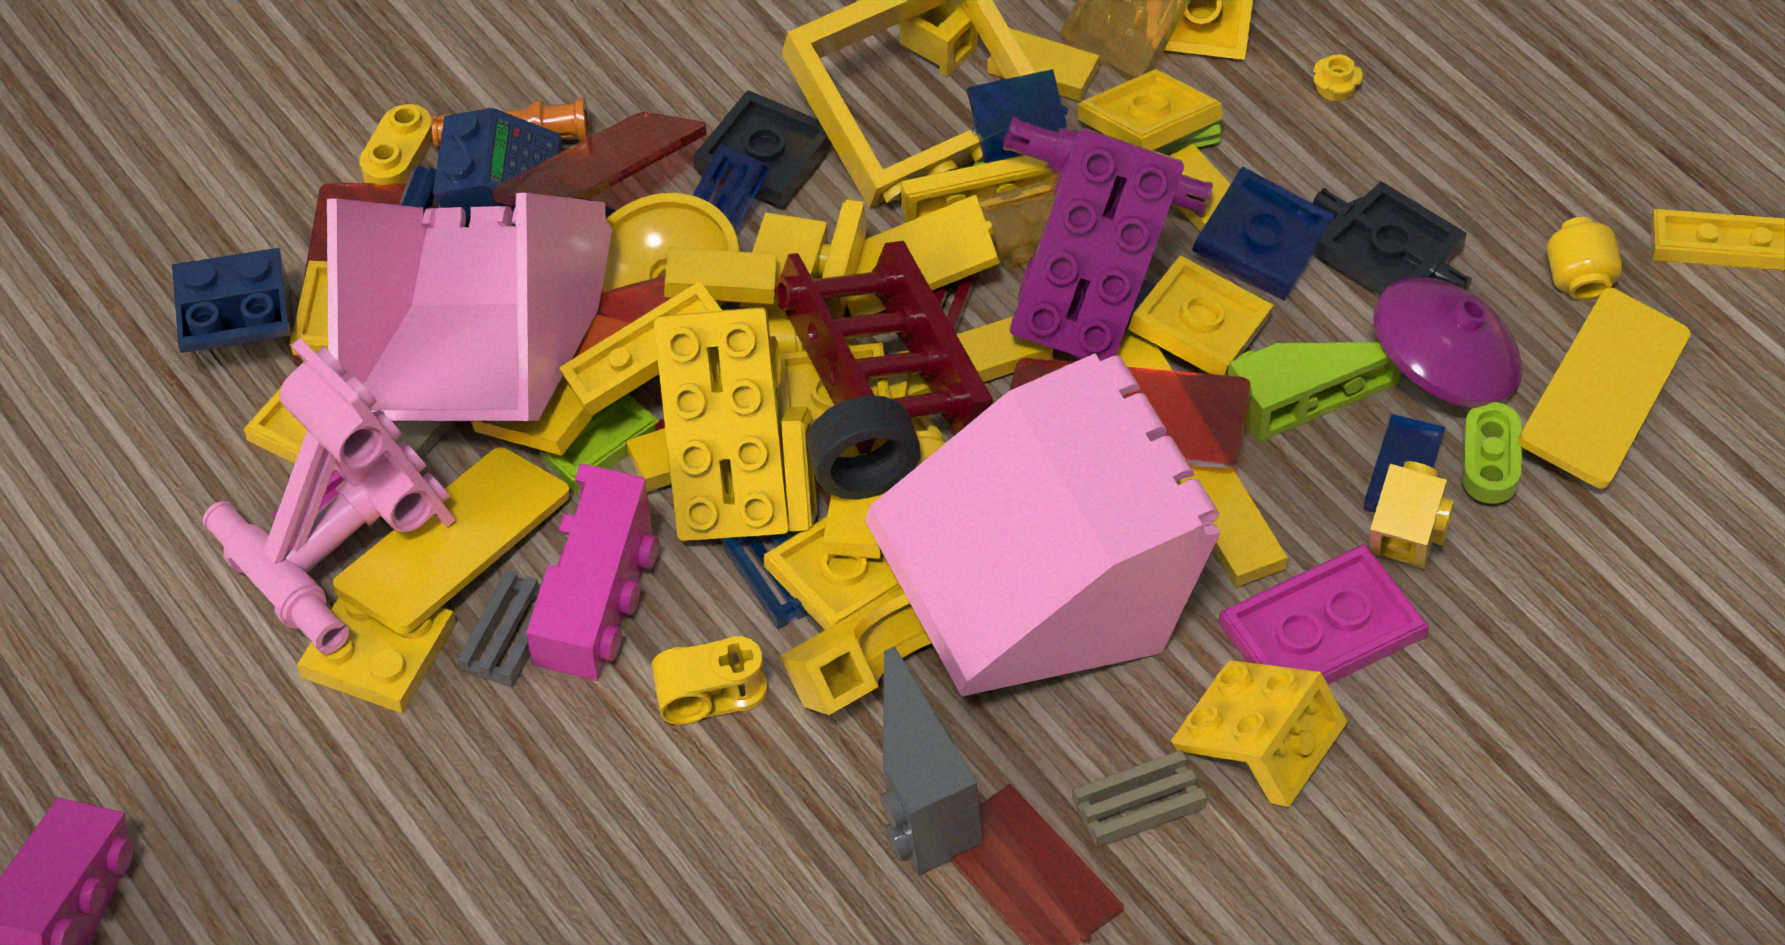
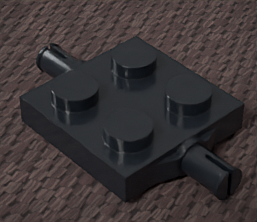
[1312,181,1472,295]

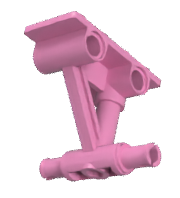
[202,338,456,654]

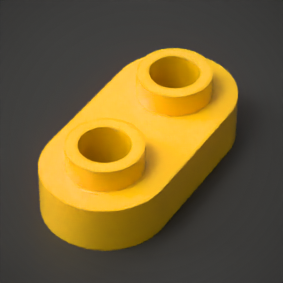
[359,104,433,192]

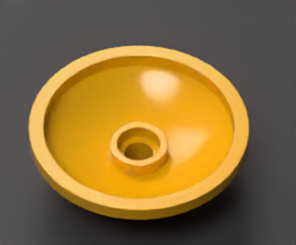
[597,193,741,325]

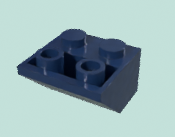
[172,248,294,353]

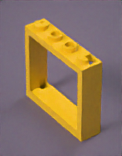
[781,0,1055,209]

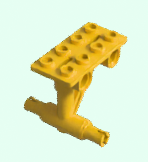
[654,307,857,541]

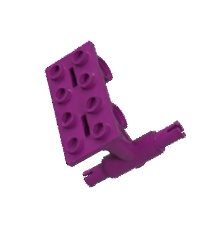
[1002,117,1213,361]

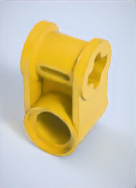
[651,636,768,725]

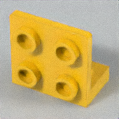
[1171,660,1348,807]

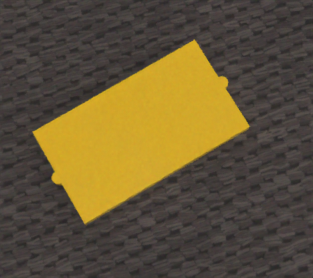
[847,194,1000,316]

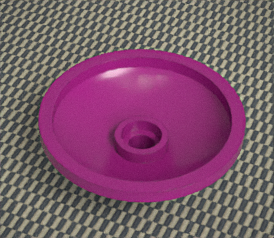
[1373,277,1523,408]

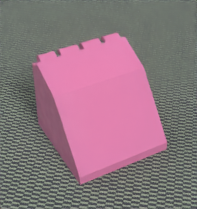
[327,193,612,421]
[865,353,1220,696]

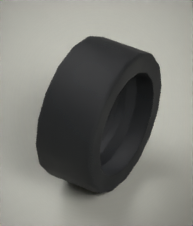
[806,395,921,499]

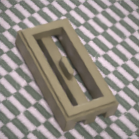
[1072,750,1207,848]

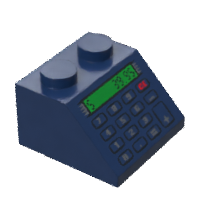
[433,108,563,227]

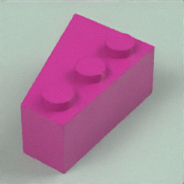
[526,463,659,681]
[0,797,133,945]

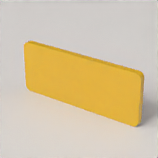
[1518,287,1691,489]
[333,447,570,634]

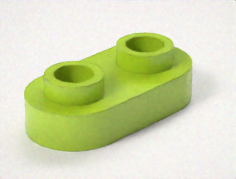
[1462,402,1522,504]

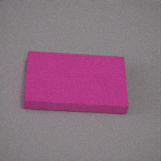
[1218,543,1429,685]

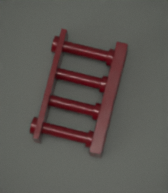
[775,241,993,454]

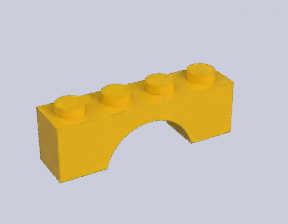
[780,587,932,715]

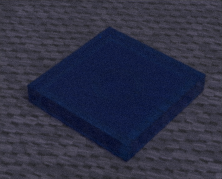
[1191,166,1335,301]

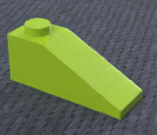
[1225,342,1402,442]

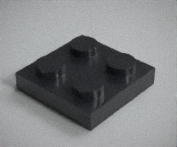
[693,90,832,207]

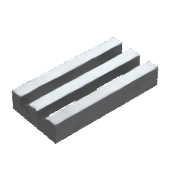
[457,570,541,687]

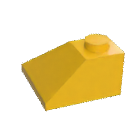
[1145,0,1253,60]

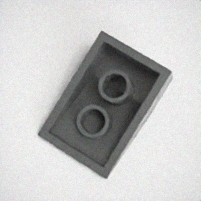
[879,646,983,875]

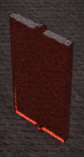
[950,784,1124,945]

